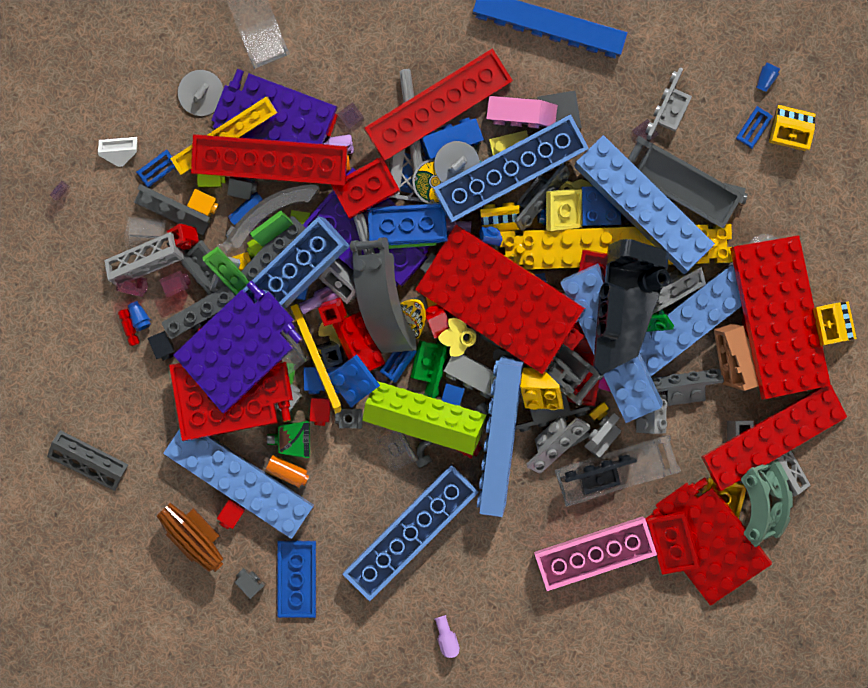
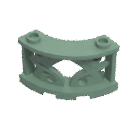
[741,459,793,547]

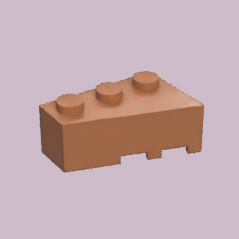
[714,324,759,391]

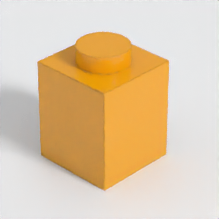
[187,189,219,217]

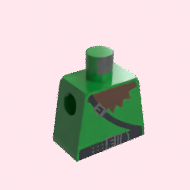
[267,421,310,458]

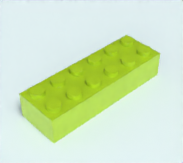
[362,381,487,455]

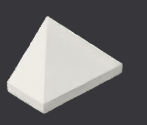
[98,137,137,167]

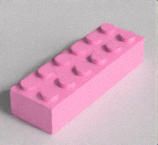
[534,516,657,591]

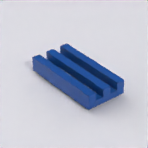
[736,106,773,149]
[136,150,176,188]
[228,192,263,225]
[380,350,417,383]

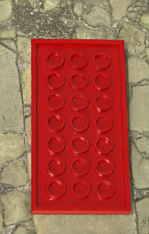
[415,224,586,374]
[730,235,831,400]

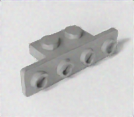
[645,68,692,141]
[526,416,590,473]

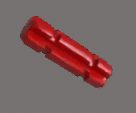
[118,309,140,346]

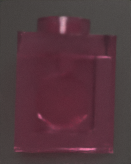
[116,277,148,297]

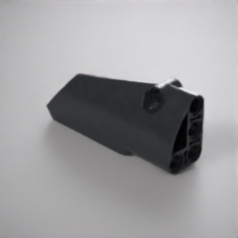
[593,239,671,376]

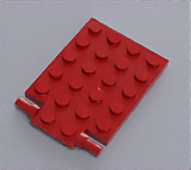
[169,360,293,441]
[645,477,772,606]

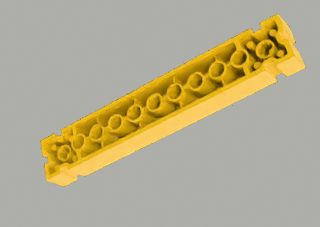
[500,224,733,270]

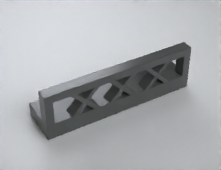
[134,184,212,235]
[47,430,128,491]

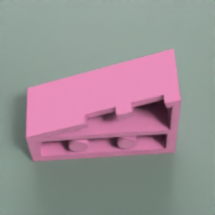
[487,96,558,129]

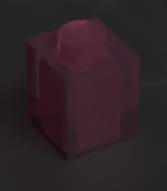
[160,271,191,298]

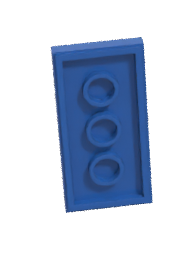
[368,204,447,245]
[278,541,316,618]

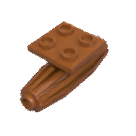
[157,503,224,572]

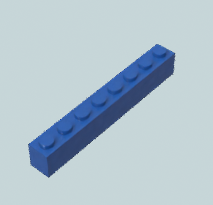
[473,0,628,59]

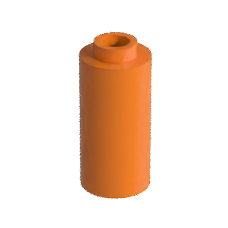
[265,455,309,488]

